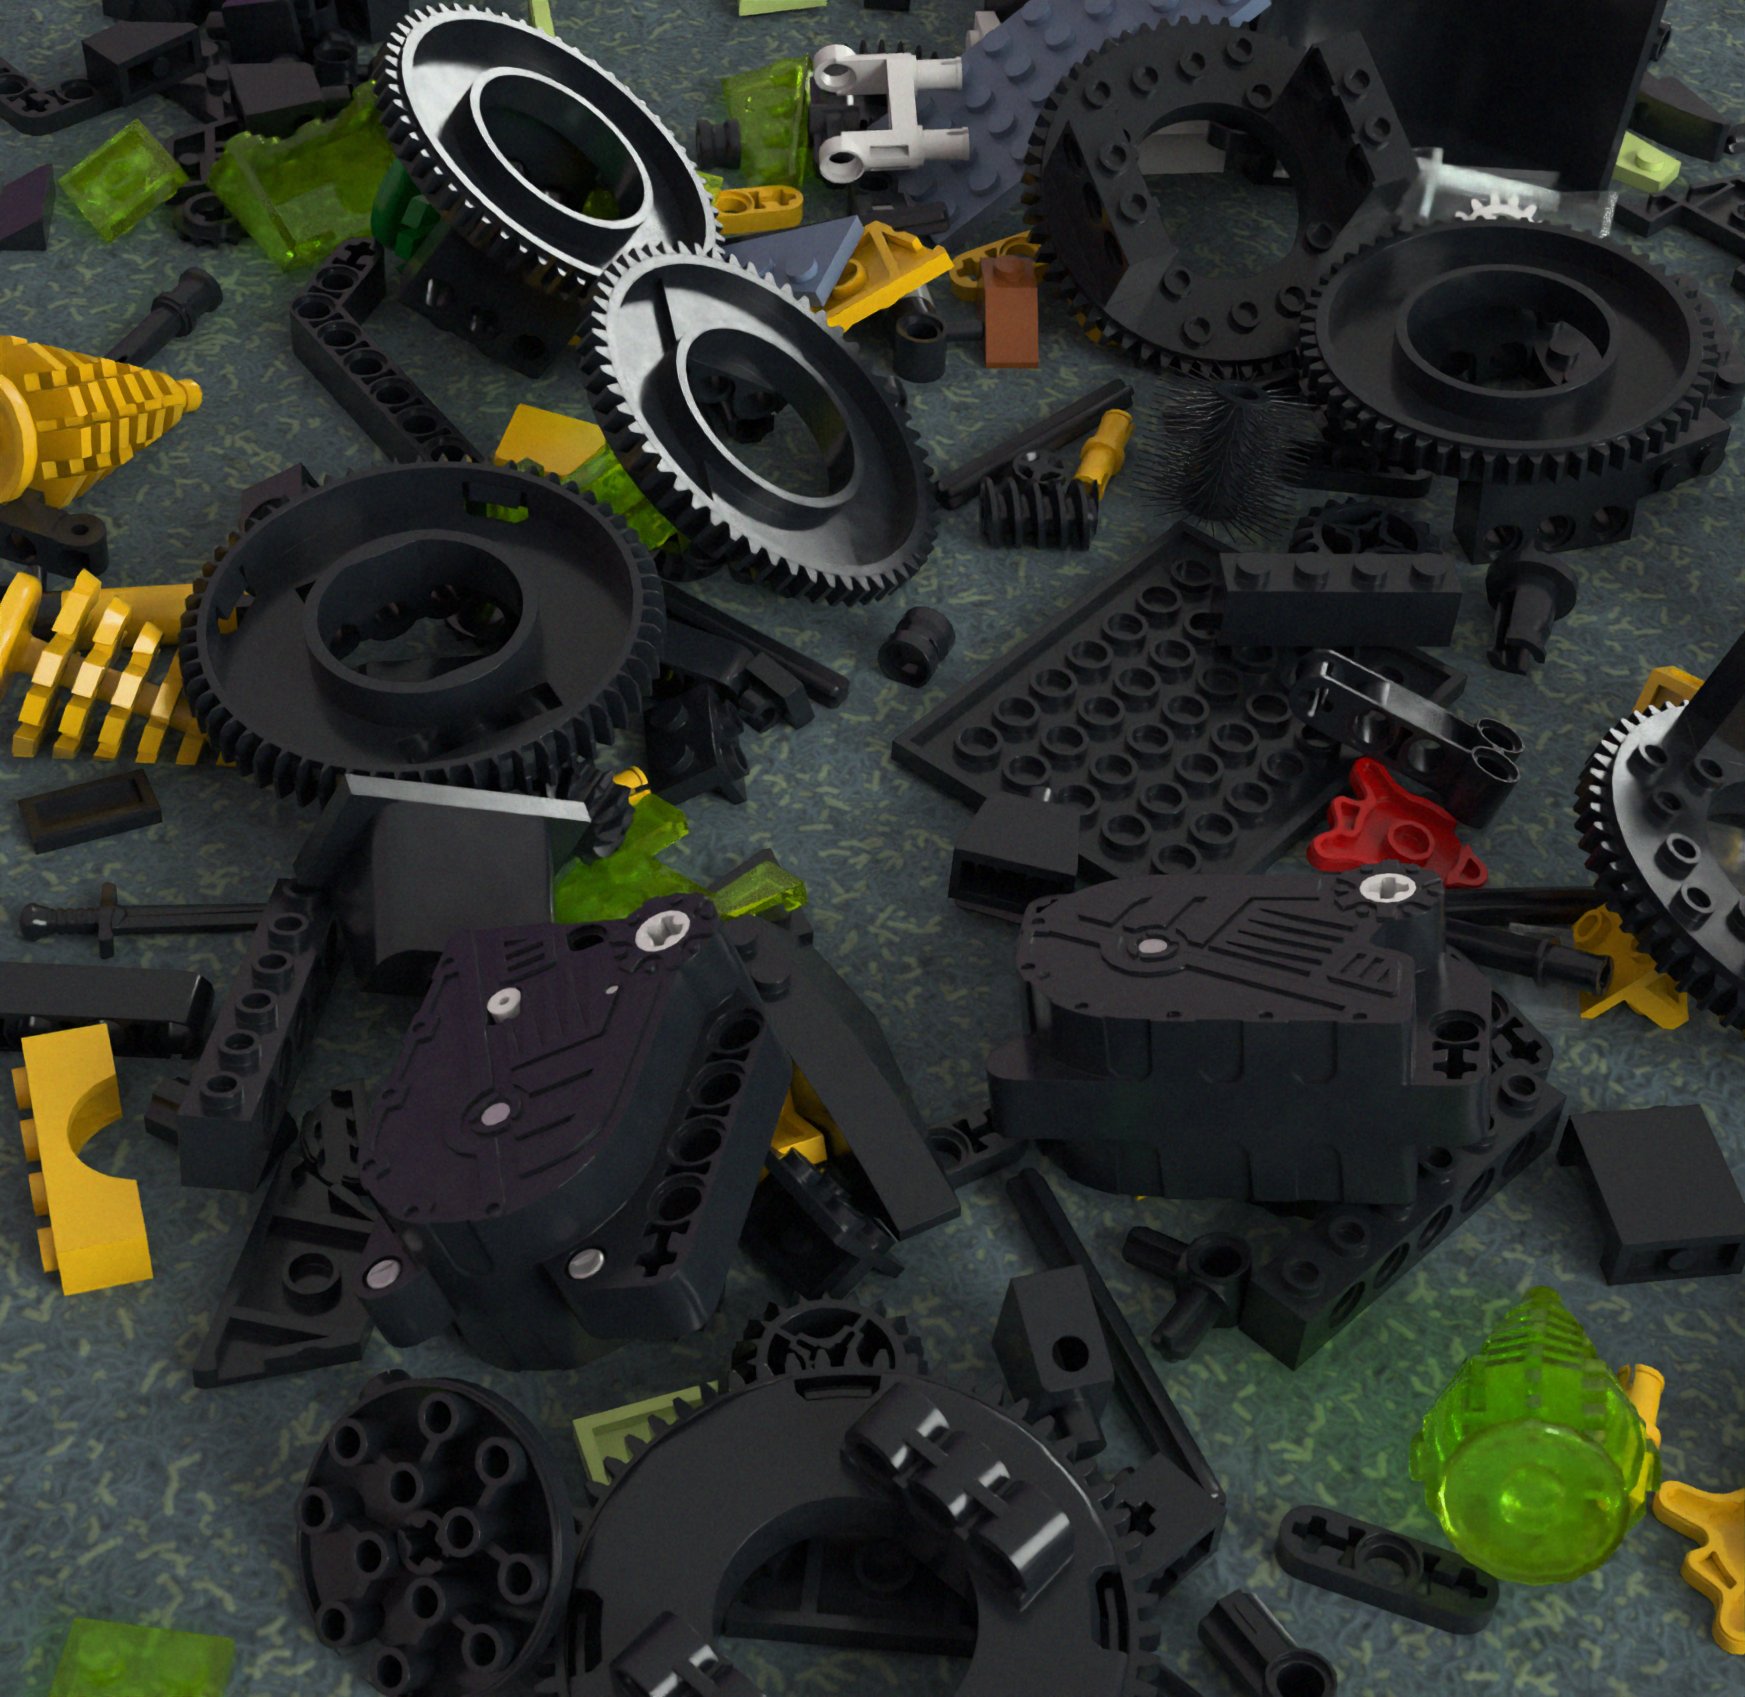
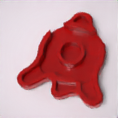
[1306,757,1488,889]

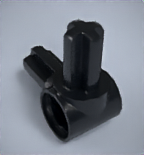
[1122,1226,1253,1364]

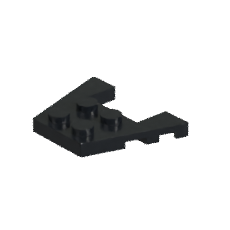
[1611,174,1745,294]

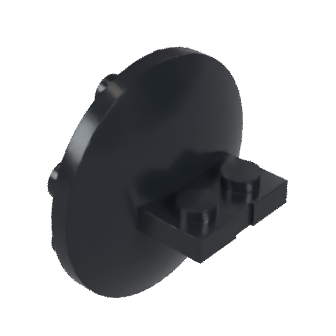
[294,1377,575,1697]

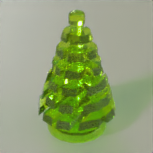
[1409,1285,1662,1586]

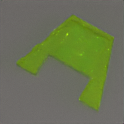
[555,792,809,925]

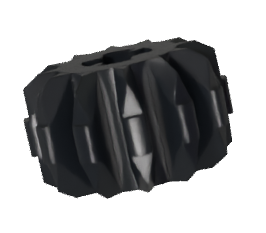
[532,758,636,866]

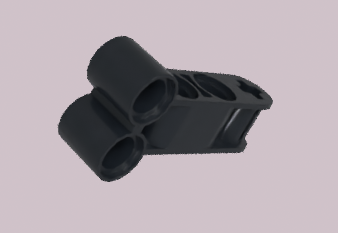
[1288,649,1525,829]

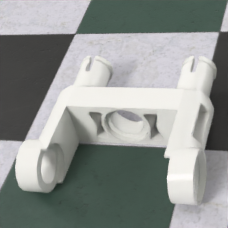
[813,44,969,184]

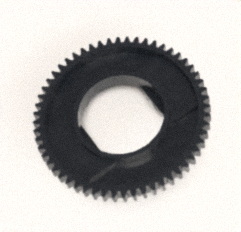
[575,241,940,607]

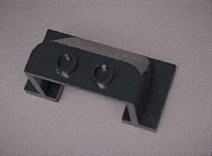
[292,774,591,997]

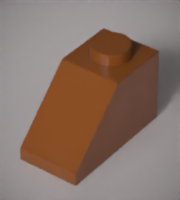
[975,255,1039,369]

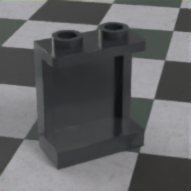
[1556,1104,1745,1286]

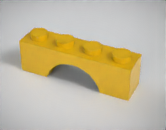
[12,1023,153,1296]

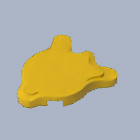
[1652,1480,1745,1655]

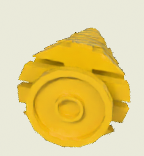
[0,335,202,509]
[0,568,237,767]

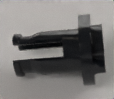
[1485,540,1579,676]

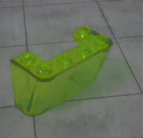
[205,79,396,274]

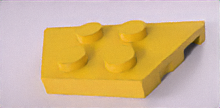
[810,220,955,333]

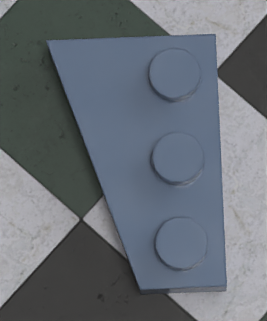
[721,215,865,307]

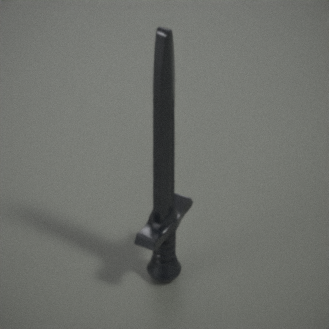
[19,882,267,960]

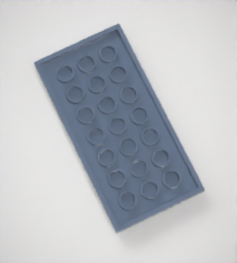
[865,0,1272,254]

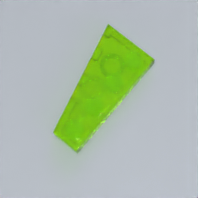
[720,54,814,191]

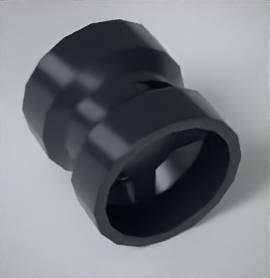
[877,606,956,689]

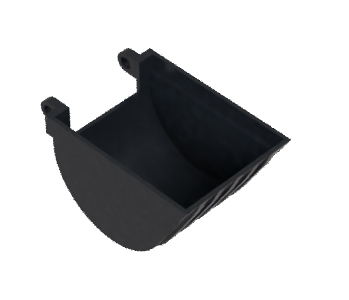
[1205,0,1667,206]

